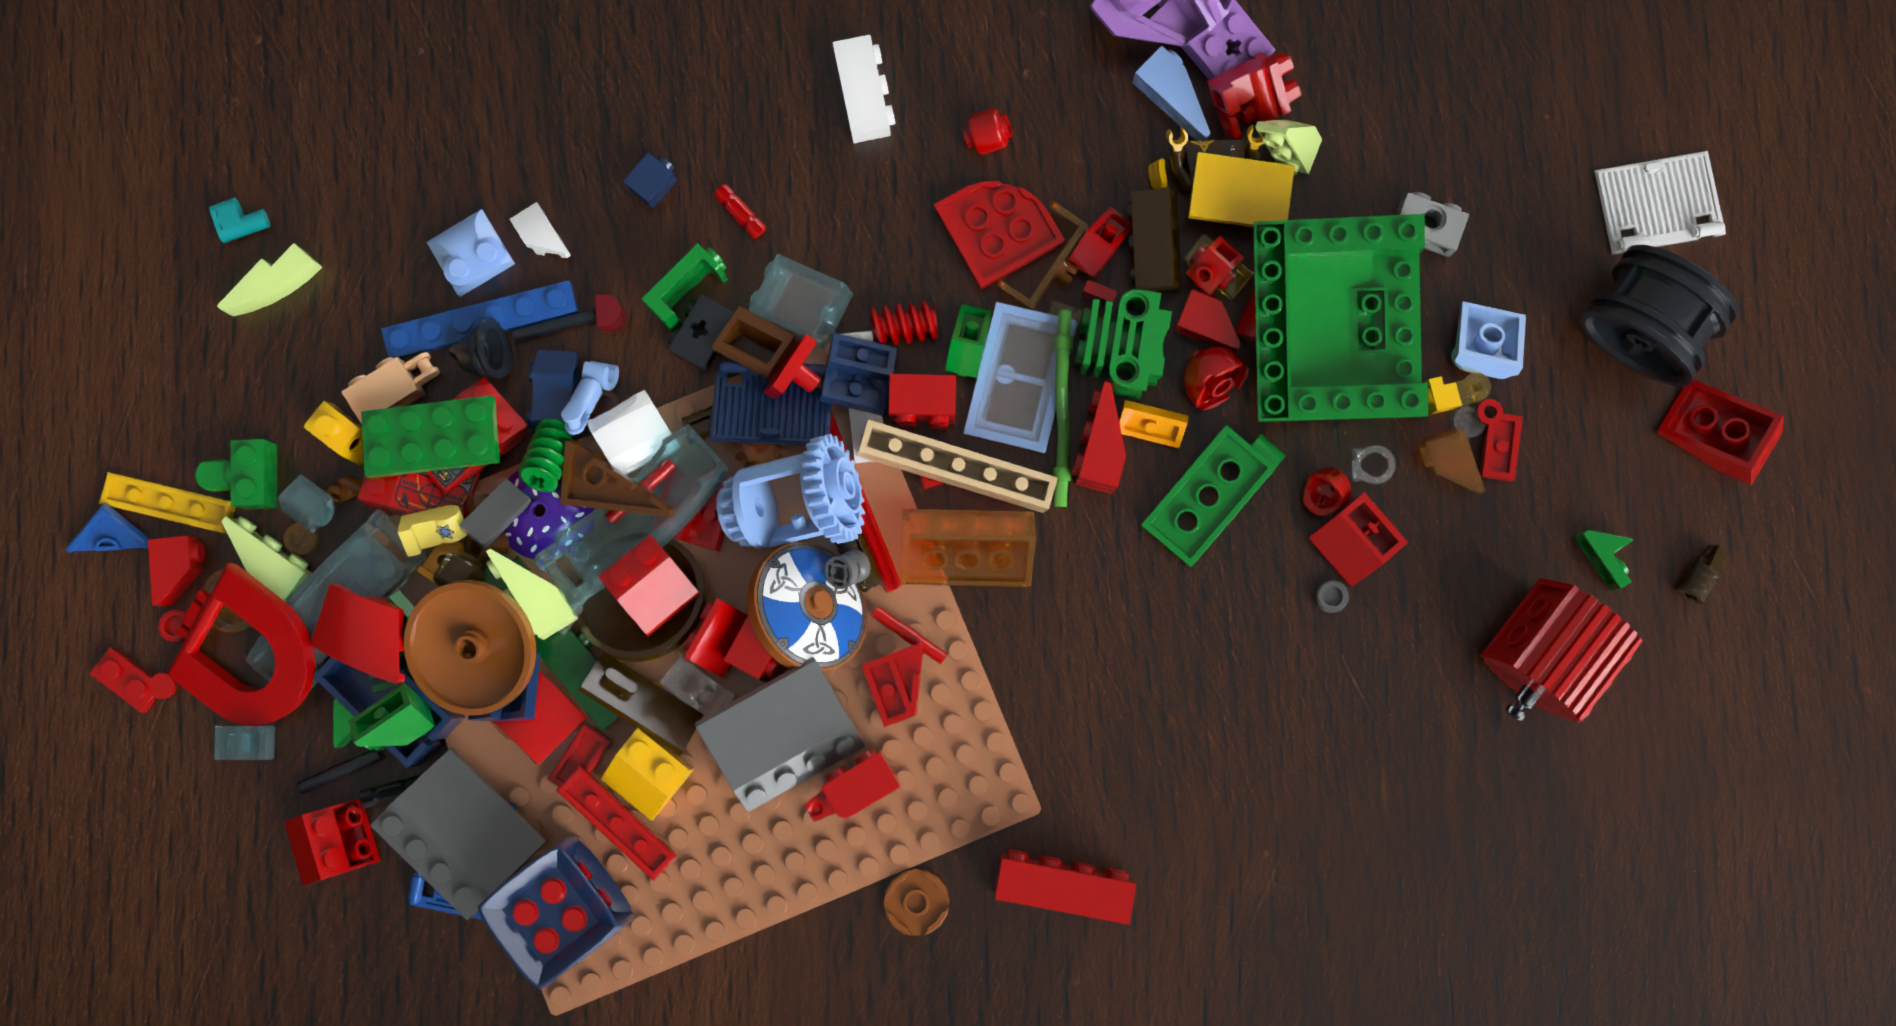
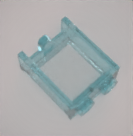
[748,254,853,351]

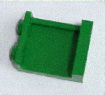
[642,243,728,333]

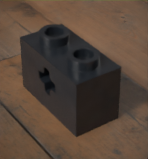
[668,294,735,374]

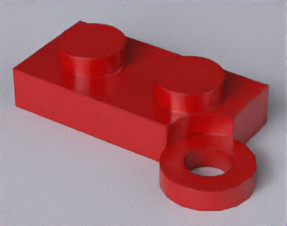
[1476,399,1523,482]

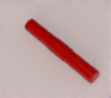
[605,458,677,525]
[871,606,948,665]

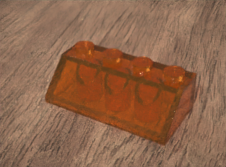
[901,509,1036,587]

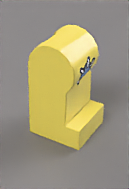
[397,505,467,557]

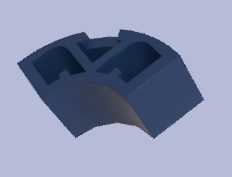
[526,350,579,441]

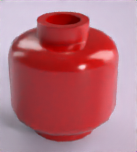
[963,108,1013,155]

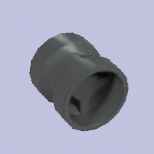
[825,550,871,589]

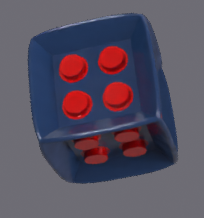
[478,836,635,990]

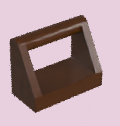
[712,306,796,379]

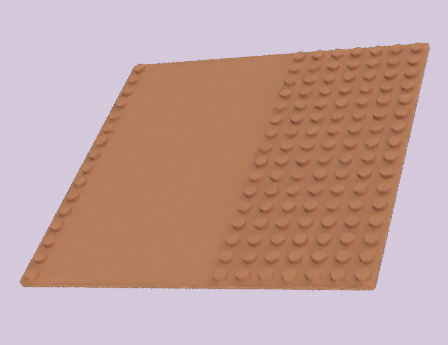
[365,337,1041,1016]

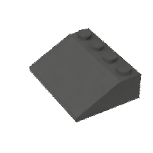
[695,657,865,812]
[370,748,547,920]

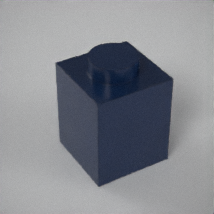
[623,152,677,210]

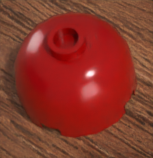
[1182,346,1249,410]

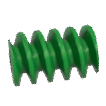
[518,419,573,492]

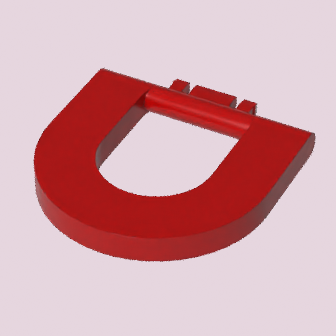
[167,563,316,726]

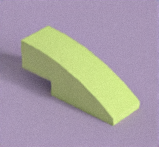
[217,243,322,317]

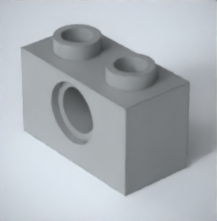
[1396,192,1469,257]

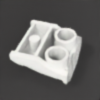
[587,390,680,475]

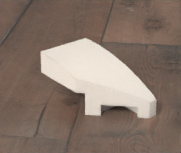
[510,202,571,258]

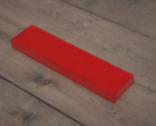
[556,765,677,881]

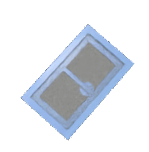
[964,302,1078,453]

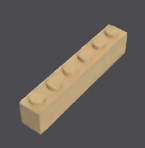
[856,419,1058,513]

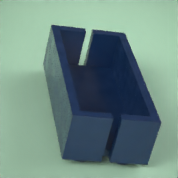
[313,656,465,768]

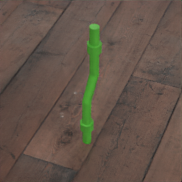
[1052,310,1073,507]

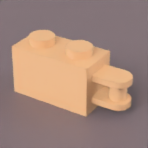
[341,352,440,424]

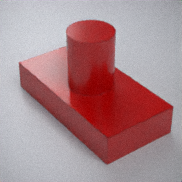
[763,334,821,400]

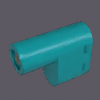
[209,197,271,243]

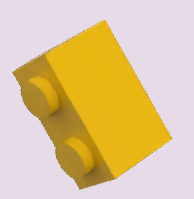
[601,728,694,821]

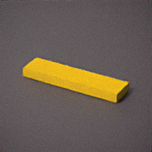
[99,472,236,534]

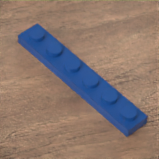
[381,280,579,359]

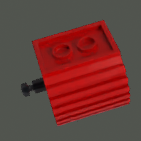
[1480,578,1643,723]

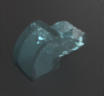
[214,726,275,760]

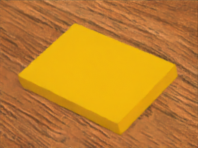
[1188,152,1295,227]

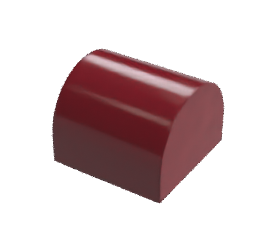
[594,294,626,333]

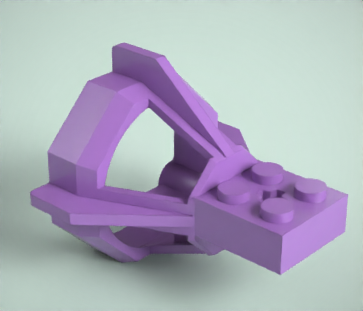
[1090,0,1275,80]

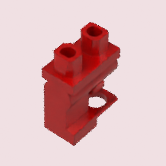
[1207,52,1301,140]

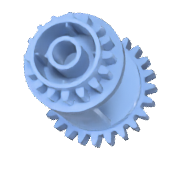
[717,434,865,549]

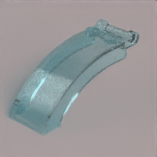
[534,424,728,609]
[245,509,429,690]

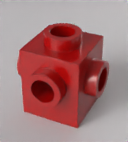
[1186,236,1244,295]

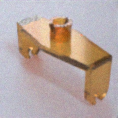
[997,202,1089,310]

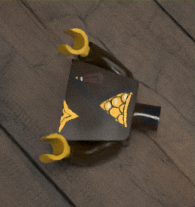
[1166,125,1264,198]

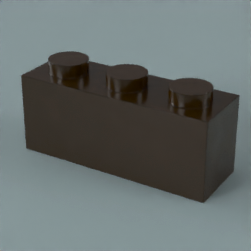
[1127,188,1181,292]

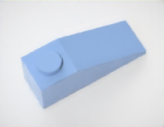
[1132,46,1210,141]

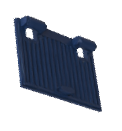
[709,360,832,446]

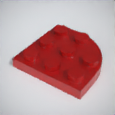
[934,181,1065,290]

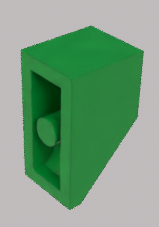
[945,304,993,378]
[349,683,435,747]

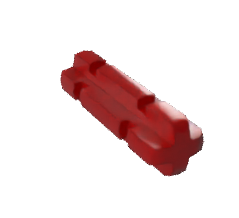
[714,184,766,239]

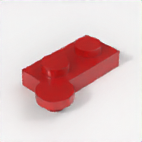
[90,647,177,713]

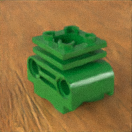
[1075,289,1172,400]

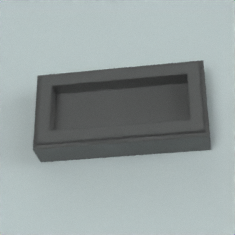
[459,479,532,549]

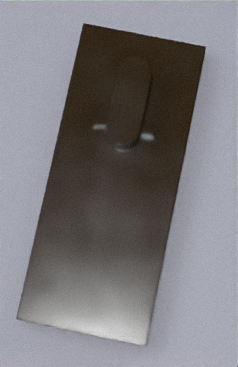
[578,652,704,755]

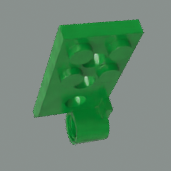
[1141,425,1286,567]

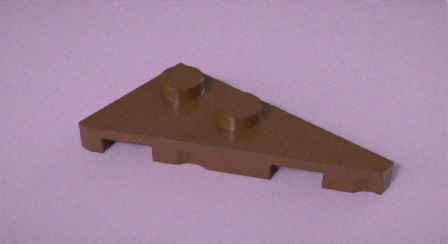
[560,441,675,517]

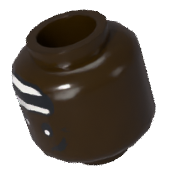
[433,550,484,587]

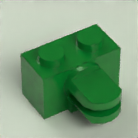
[195,439,277,510]

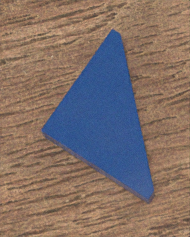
[65,503,151,553]

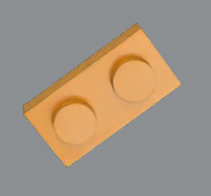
[1119,400,1188,448]

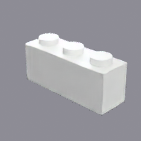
[833,35,895,143]

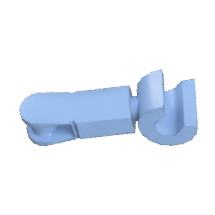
[561,361,619,435]

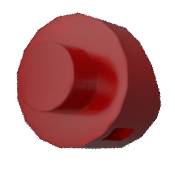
[1303,467,1352,516]

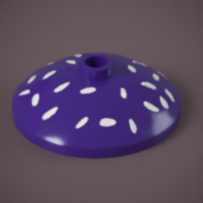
[503,470,594,560]

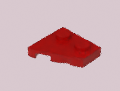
[861,642,924,727]

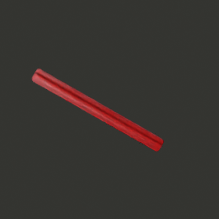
[830,411,902,593]

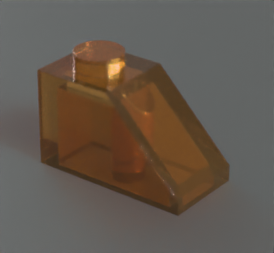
[1420,426,1486,494]

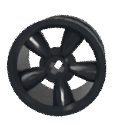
[1579,244,1739,387]

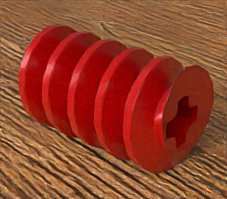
[870,300,938,346]

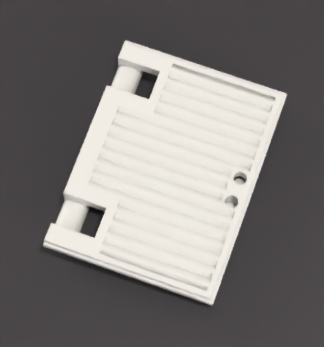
[1594,151,1726,254]

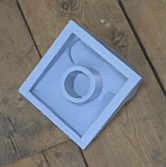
[427,209,515,297]
[1451,301,1526,379]

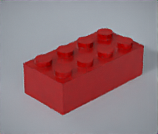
[993,849,1136,925]

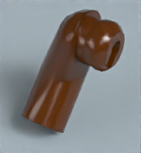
[325,476,363,503]

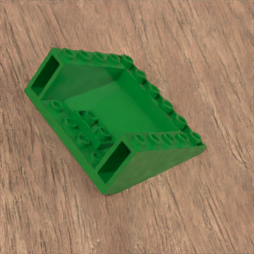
[1254,214,1428,422]

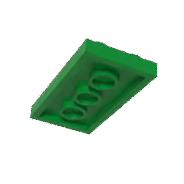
[361,395,500,479]

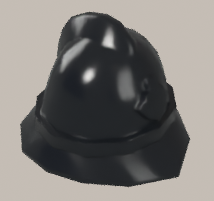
[449,317,515,379]

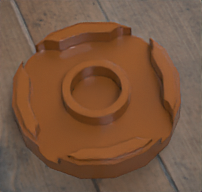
[884,868,950,936]

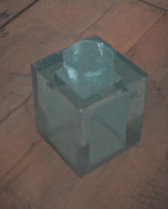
[278,474,335,533]

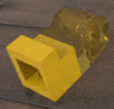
[1424,373,1491,415]

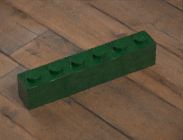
[481,553,621,731]

